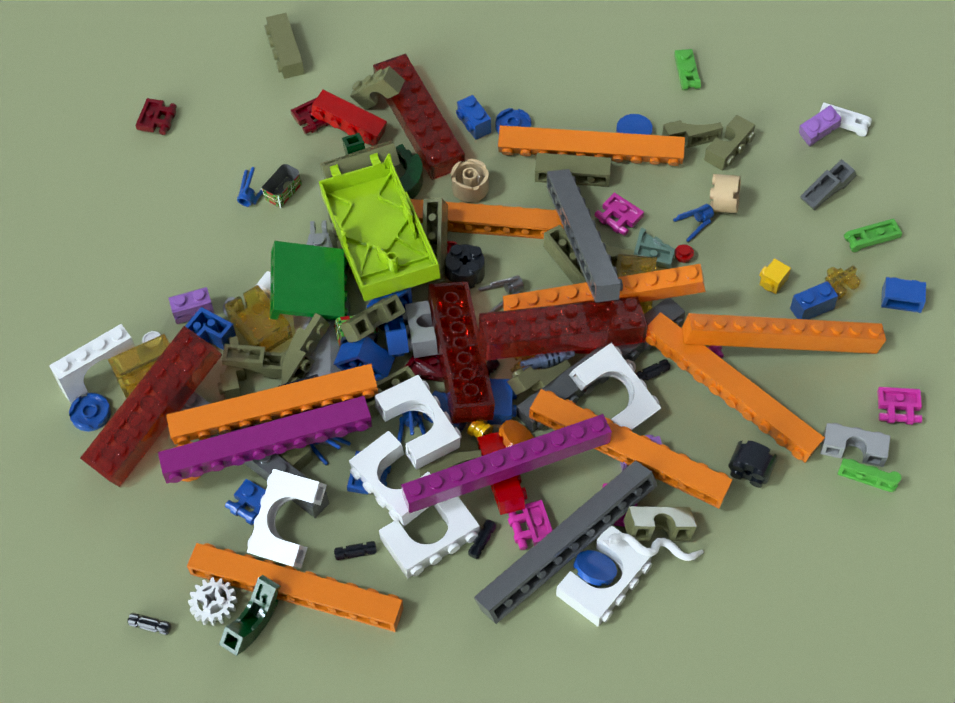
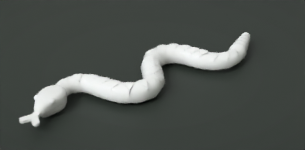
[602,533,704,561]

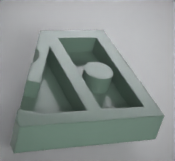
[633,228,675,269]

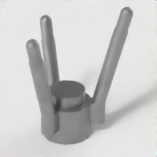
[478,275,524,316]

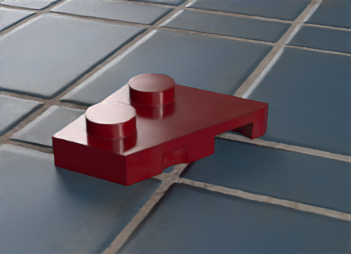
[403,353,456,382]

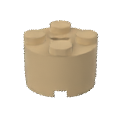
[451,159,489,204]
[710,174,741,213]

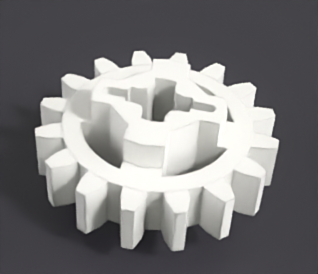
[188,577,238,626]

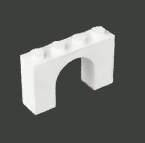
[49,324,141,404]
[569,342,661,430]
[375,375,462,470]
[349,431,430,526]
[247,469,327,568]
[379,497,480,579]
[556,525,652,626]

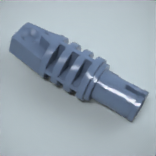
[520,344,575,370]

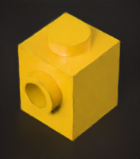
[759,258,791,294]

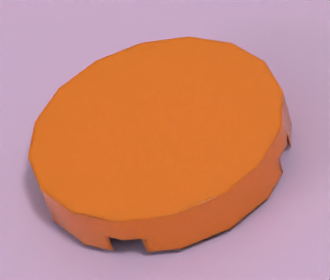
[499,420,534,447]

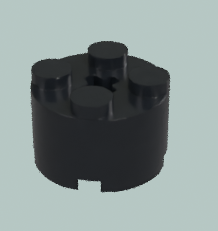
[446,244,485,289]
[728,440,778,488]

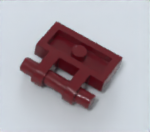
[135,98,177,135]
[291,98,330,134]

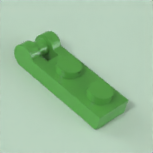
[674,49,701,90]
[844,218,902,252]
[837,458,901,492]

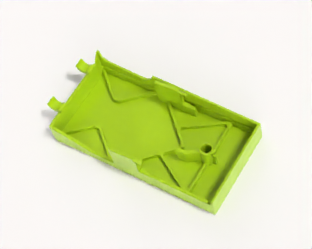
[318,153,440,302]

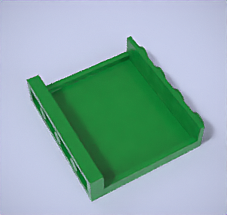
[270,241,348,320]

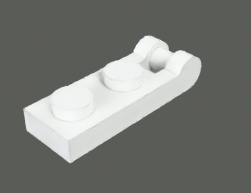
[820,103,872,137]

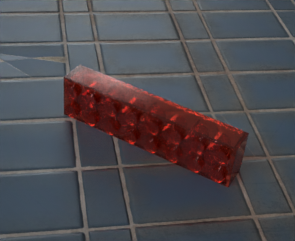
[373,53,465,180]
[428,282,495,423]
[478,296,648,360]
[80,326,222,487]

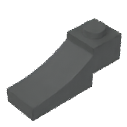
[800,159,857,211]

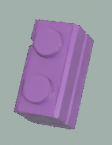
[799,105,842,146]
[169,287,215,324]

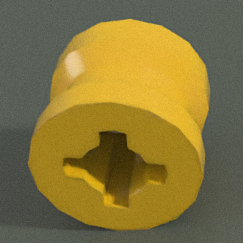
[467,417,493,437]

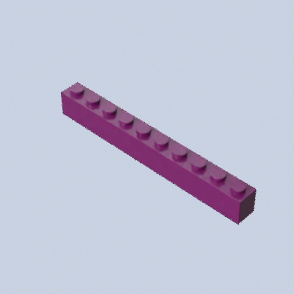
[158,396,372,484]
[401,414,612,514]

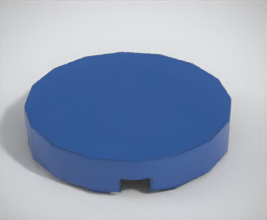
[495,108,531,134]
[616,114,653,135]
[69,393,111,432]
[574,550,617,586]

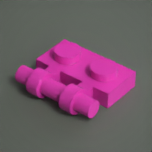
[594,192,644,236]
[877,387,922,425]
[508,500,553,550]

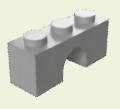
[402,301,438,358]
[820,423,890,467]

